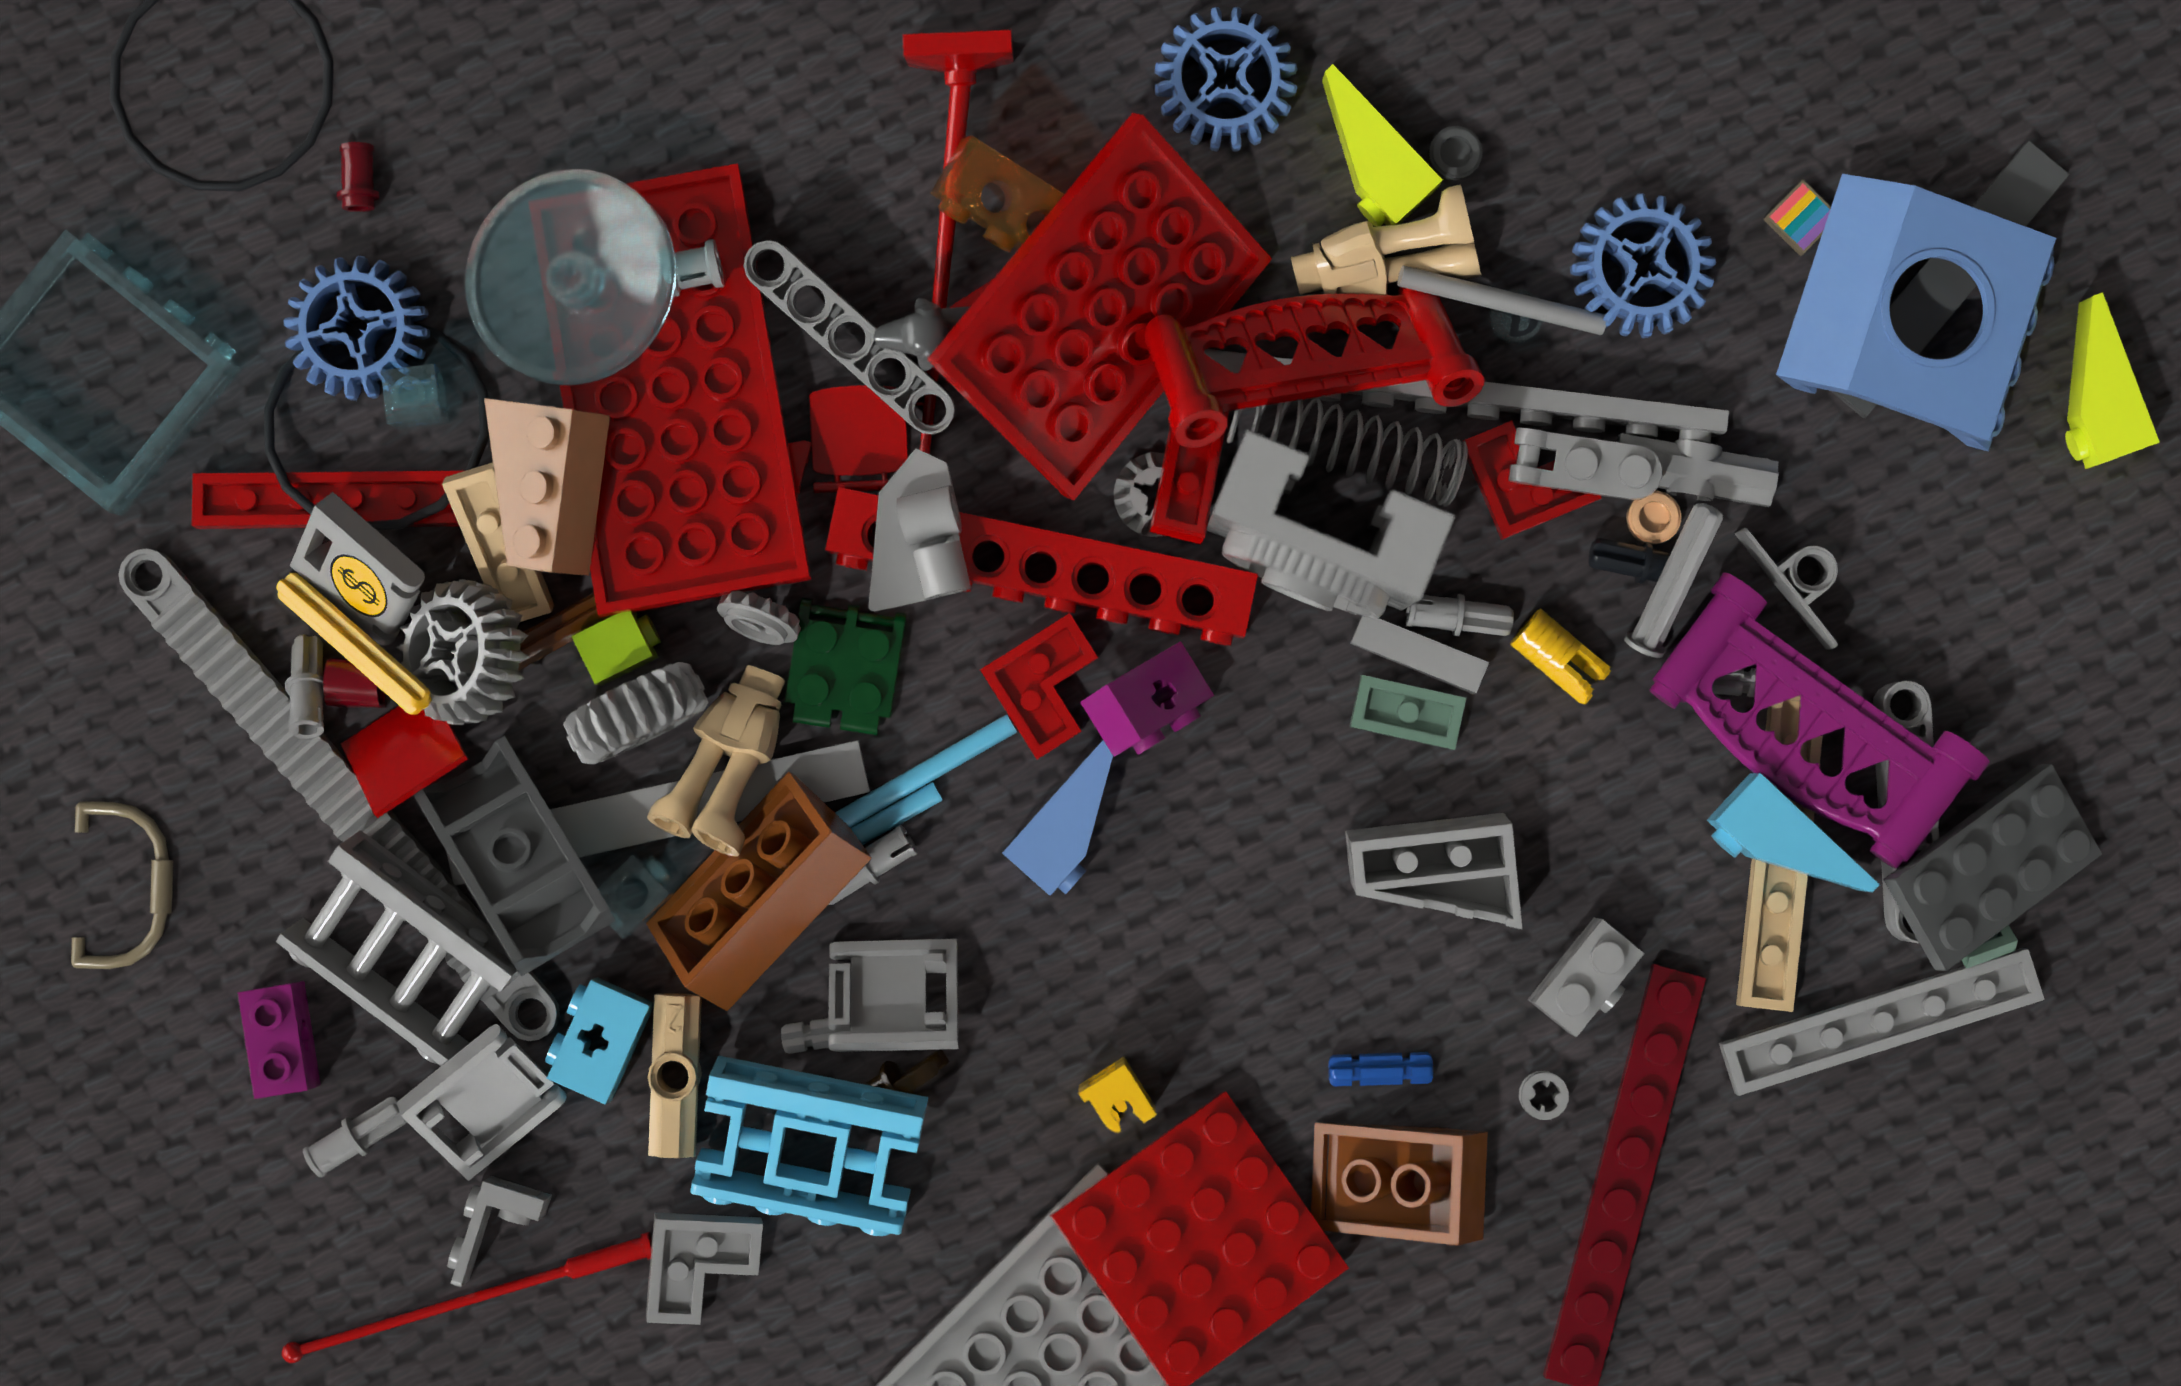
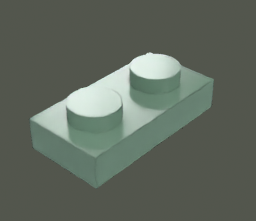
[1349,675,1466,750]

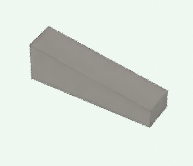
[1350,616,1489,694]

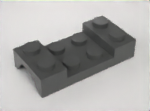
[414,735,615,976]

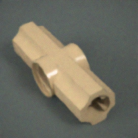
[648,993,702,1158]

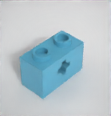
[545,977,654,1105]

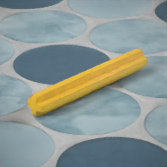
[276,573,432,715]

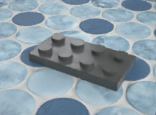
[1883,764,2102,971]

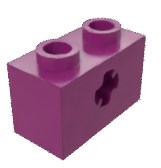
[1080,641,1214,757]
[237,981,321,1099]

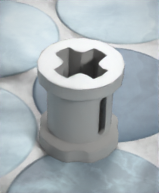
[661,239,724,297]

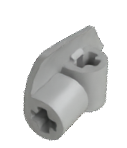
[868,448,971,612]

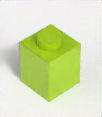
[571,611,661,686]

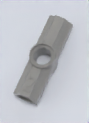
[1617,433,1779,507]

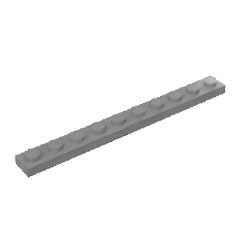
[1204,349,1729,443]

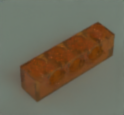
[930,135,1064,253]

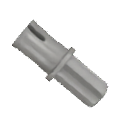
[1406,594,1514,636]
[285,634,324,739]
[829,825,918,905]
[303,1097,407,1178]

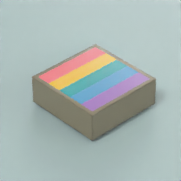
[1763,180,1831,256]

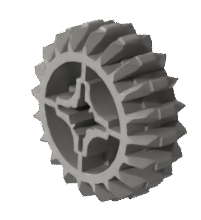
[395,579,529,725]
[563,662,709,764]

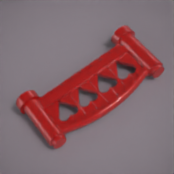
[1145,287,1484,448]

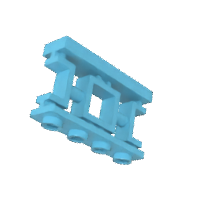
[690,1055,928,1236]

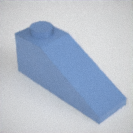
[1002,740,1113,896]

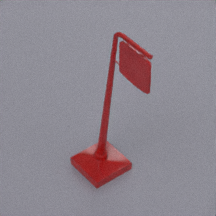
[809,30,1014,493]

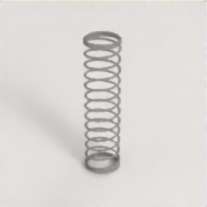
[1227,398,1468,507]

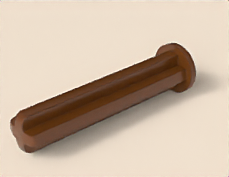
[518,593,611,671]

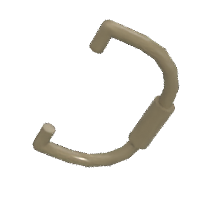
[71,801,173,969]

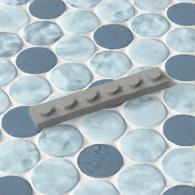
[1719,948,2045,1096]

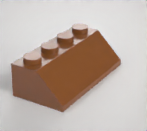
[646,771,872,1011]

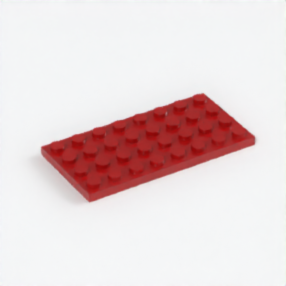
[529,163,812,618]

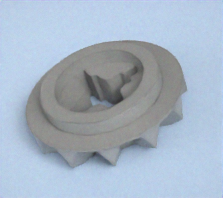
[1114,452,1164,537]
[717,590,801,645]

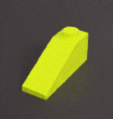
[1322,64,1443,227]
[2065,292,2160,469]

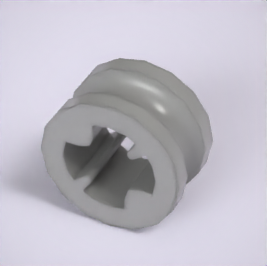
[1519,1071,1569,1120]

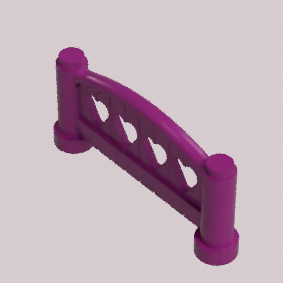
[1649,572,1990,869]

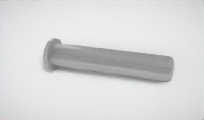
[1624,503,1723,658]

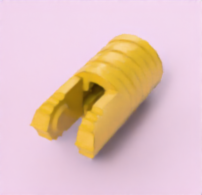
[1510,608,1611,705]

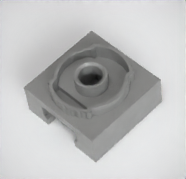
[1206,431,1455,619]

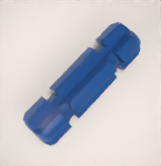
[1328,1052,1434,1086]

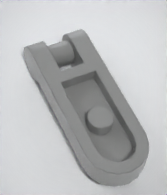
[1508,428,1662,500]

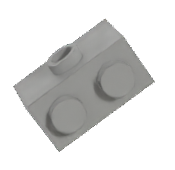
[1527,917,1645,1037]

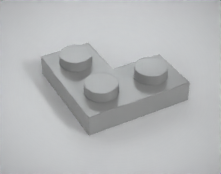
[646,1213,763,1325]

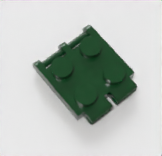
[785,597,907,735]

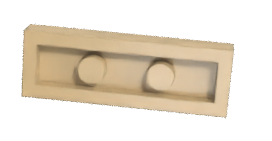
[442,462,555,622]

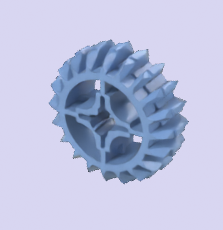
[1155,7,1297,151]
[1570,193,1716,338]
[283,256,430,400]

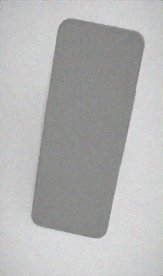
[1734,528,1838,650]

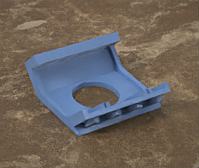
[1776,174,2056,451]

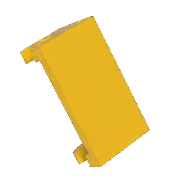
[1078,1056,1157,1133]

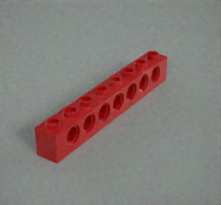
[825,487,1258,646]

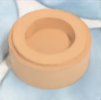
[1626,491,1681,544]

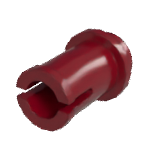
[337,142,379,212]

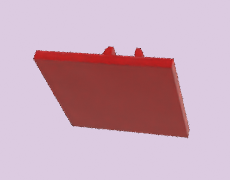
[341,706,468,818]

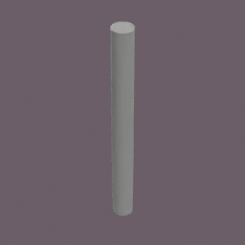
[1397,265,1606,335]

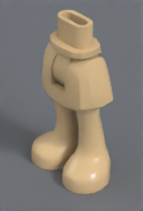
[1291,184,1481,295]
[647,665,785,857]

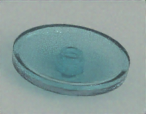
[465,169,677,385]

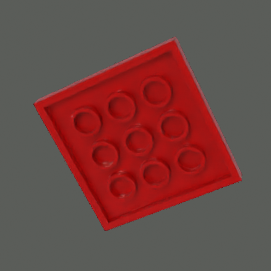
[1050,1091,1349,1386]

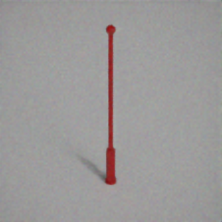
[282,1232,652,1363]

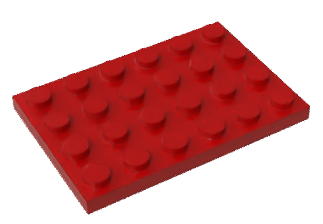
[927,113,1272,500]

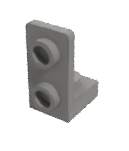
[447,1176,552,1287]

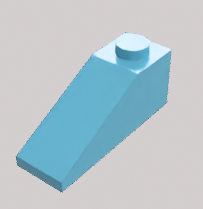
[1707,773,1880,892]

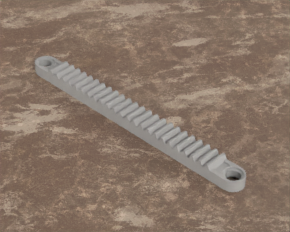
[119,549,560,1041]

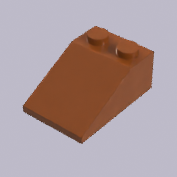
[1311,1122,1488,1245]

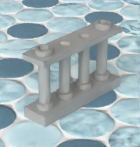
[276,830,520,1066]

